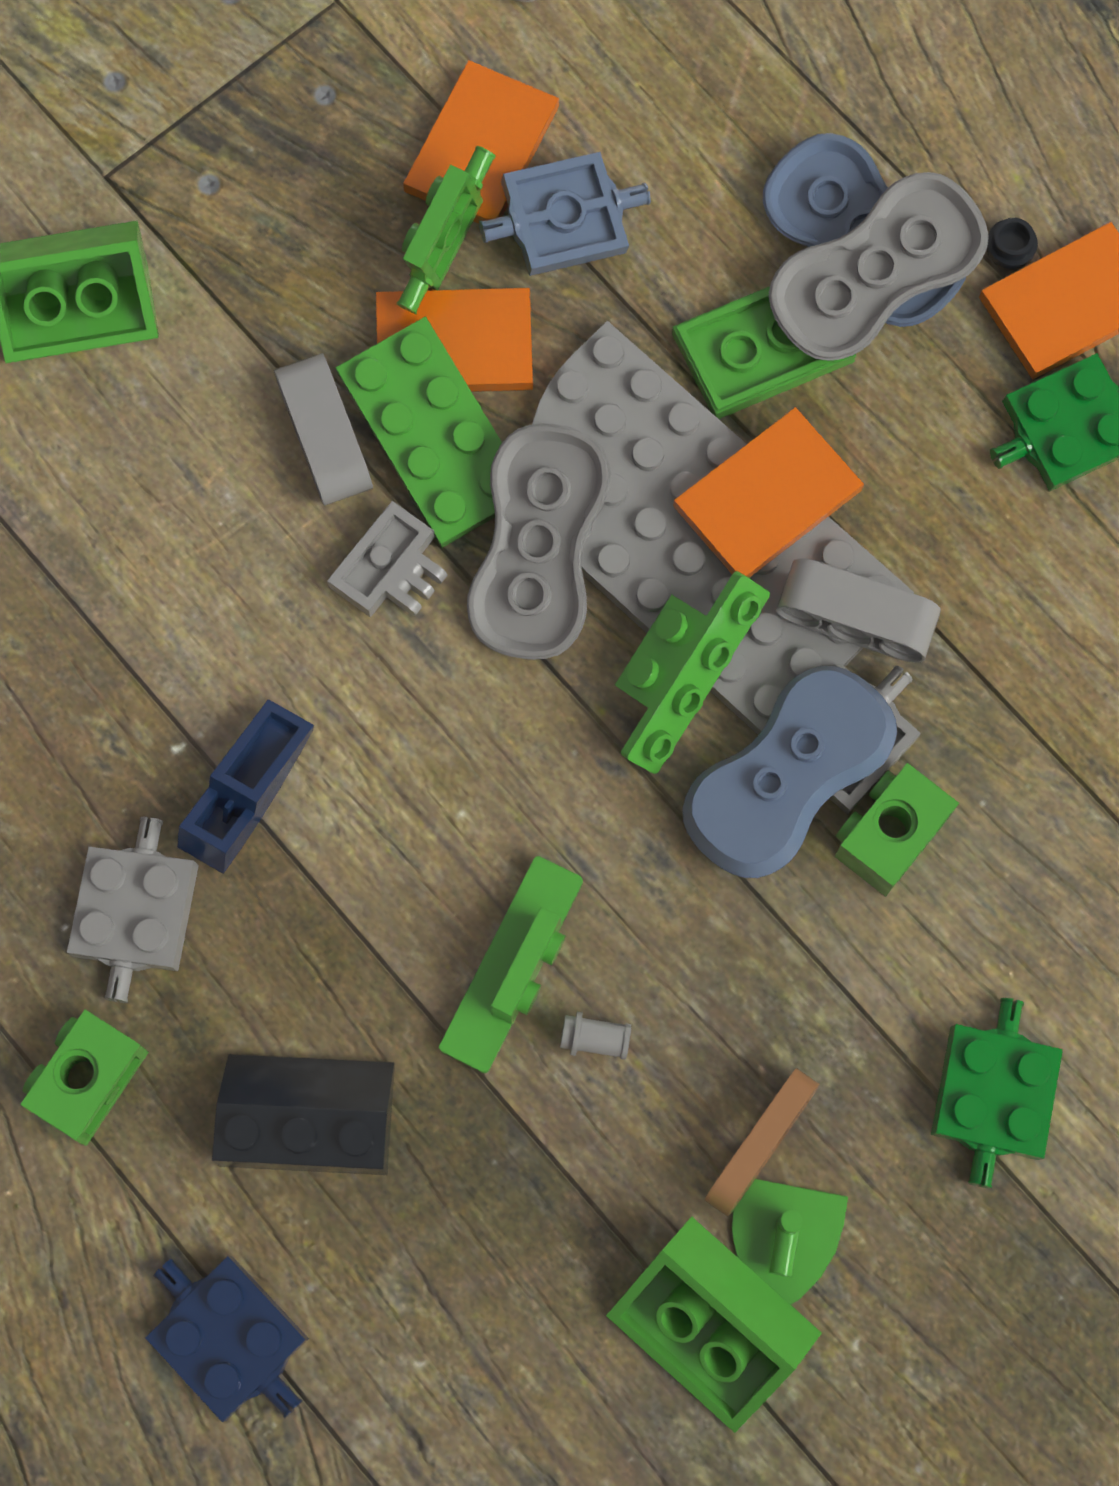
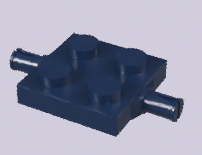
[145,1256,309,1422]

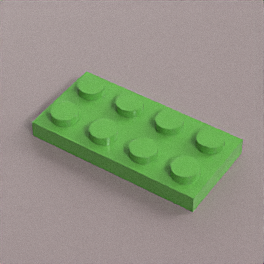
[336,316,502,548]

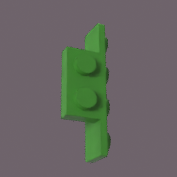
[615,571,770,774]
[439,856,583,1074]

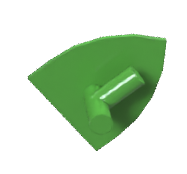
[732,1179,848,1305]

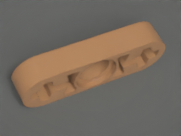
[704,1068,820,1217]

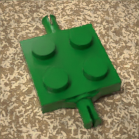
[990,353,1119,492]
[931,998,1063,1188]

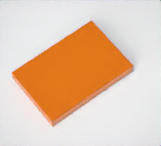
[403,60,559,224]
[979,222,1119,380]
[376,288,533,392]
[673,407,864,578]

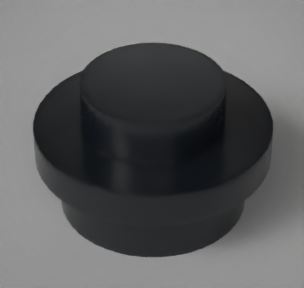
[986,218,1038,269]

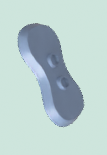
[763,133,966,327]
[682,666,897,878]

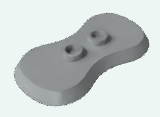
[769,172,989,361]
[467,423,611,660]

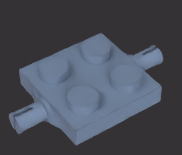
[479,152,651,276]

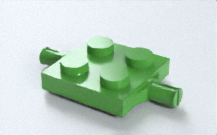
[396,146,496,314]

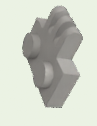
[327,501,448,618]

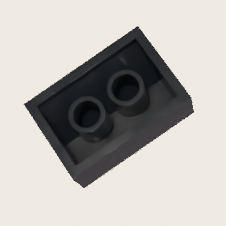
[212,1054,395,1175]

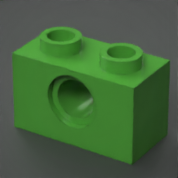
[834,763,959,897]
[20,1009,149,1146]

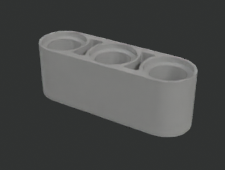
[274,353,373,506]
[776,558,941,663]

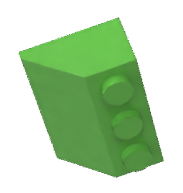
[0,220,159,363]
[606,1217,822,1433]

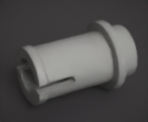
[560,1011,631,1060]

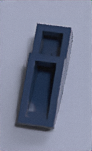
[177,699,314,874]

